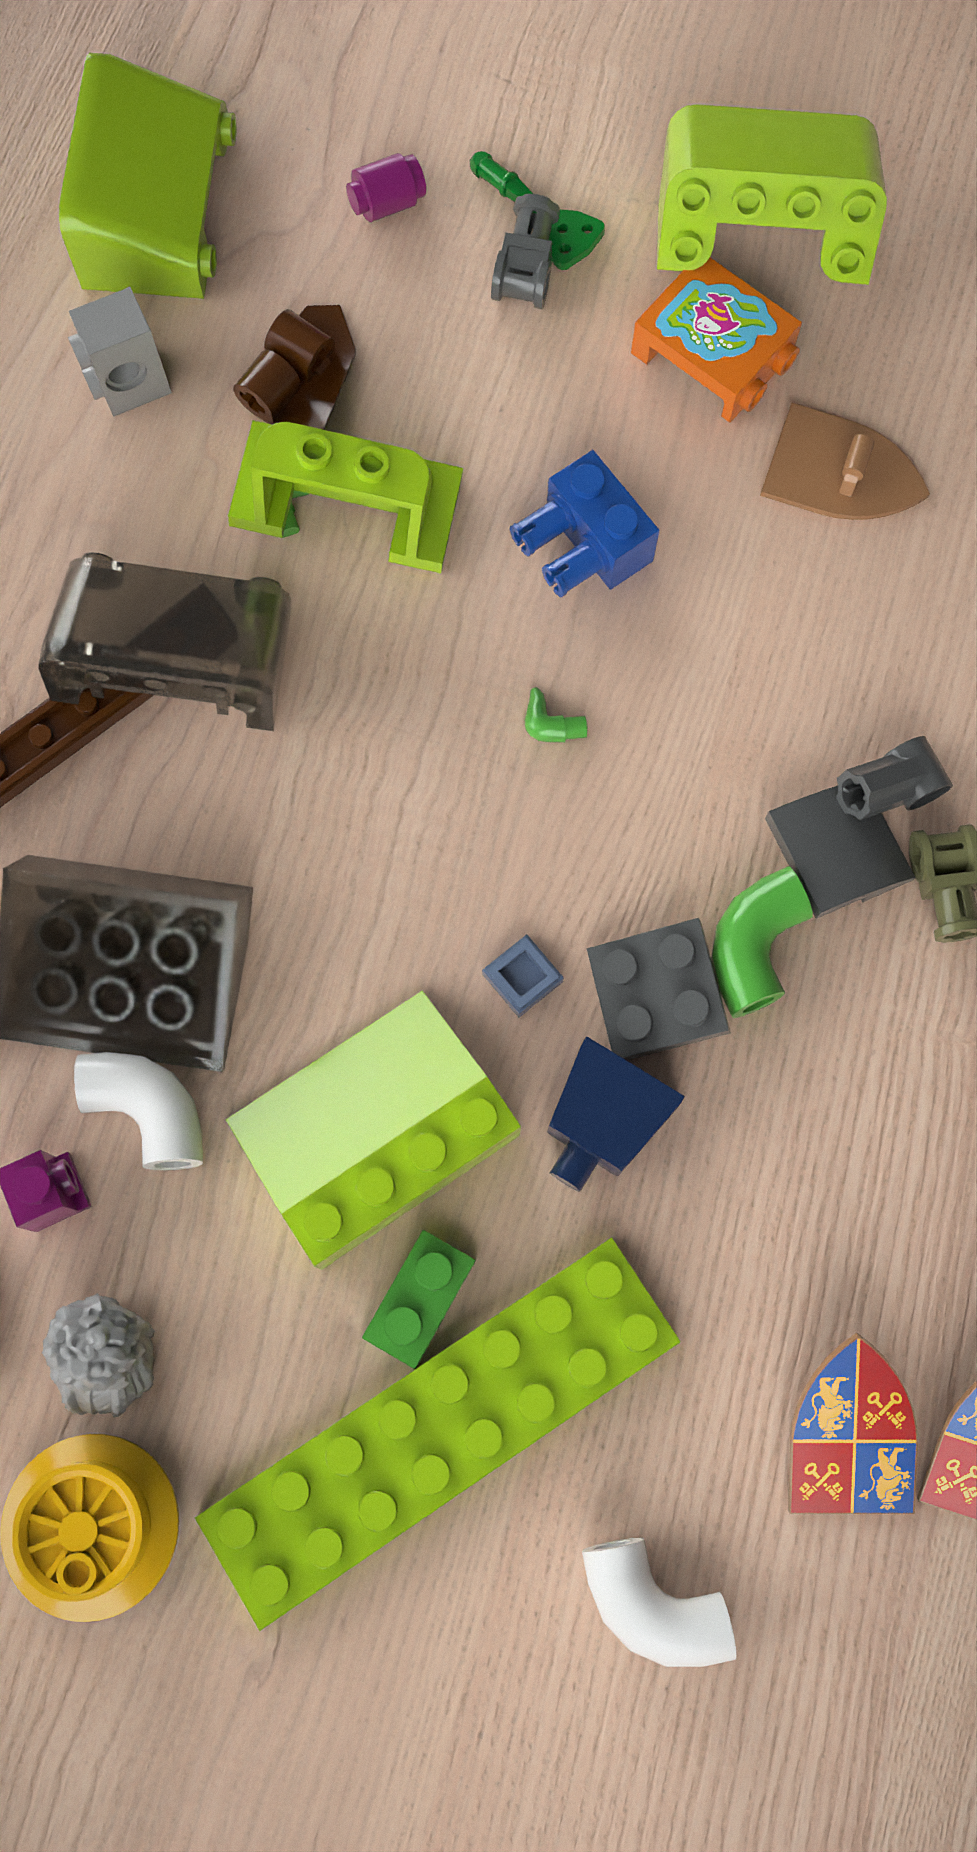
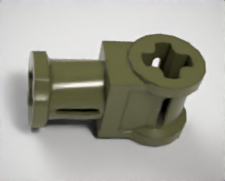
[909,824,977,943]

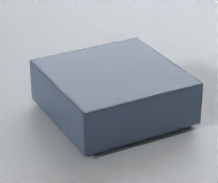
[482,934,564,1018]

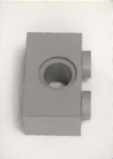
[68,287,171,417]

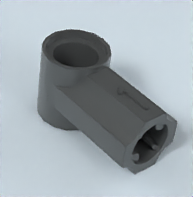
[836,736,953,820]

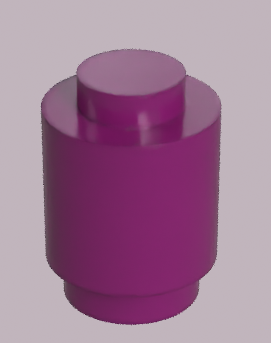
[346,153,426,223]

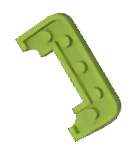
[59,52,237,299]

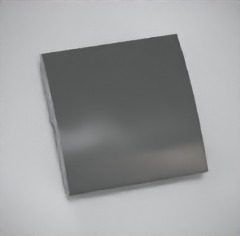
[765,786,916,919]

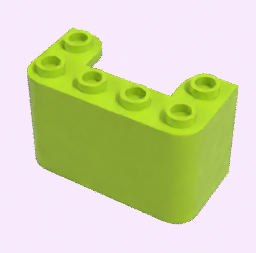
[657,104,887,285]

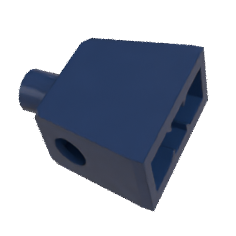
[547,1036,685,1192]

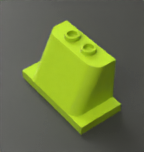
[228,420,463,574]

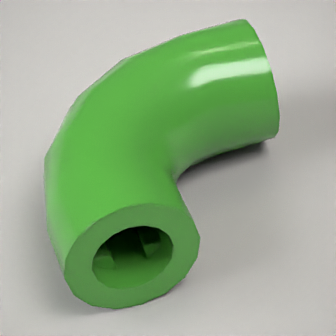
[711,866,813,1018]

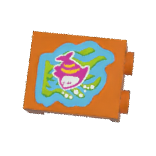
[631,257,802,423]

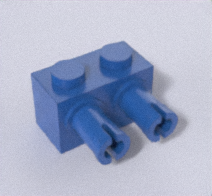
[509,450,660,597]

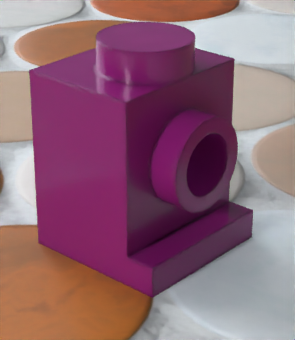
[0,1150,92,1232]

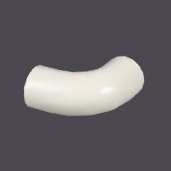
[74,1052,203,1170]
[582,1538,736,1667]

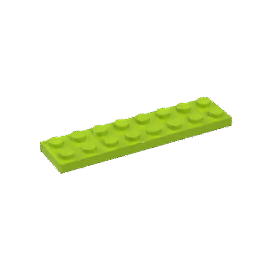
[195,1237,681,1631]

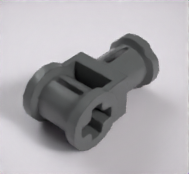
[491,194,560,309]

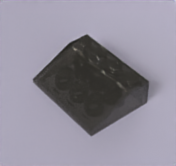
[0,855,253,1072]

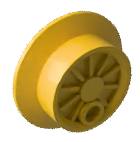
[1,1434,179,1622]

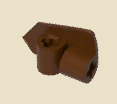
[233,305,356,430]

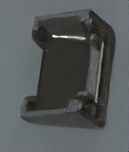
[38,552,291,731]

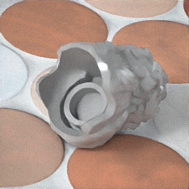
[42,1294,154,1418]

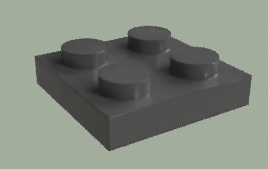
[586,918,731,1060]

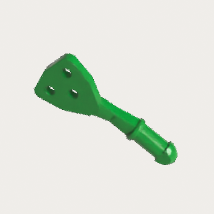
[470,151,605,270]

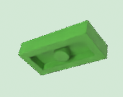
[362,1230,476,1369]

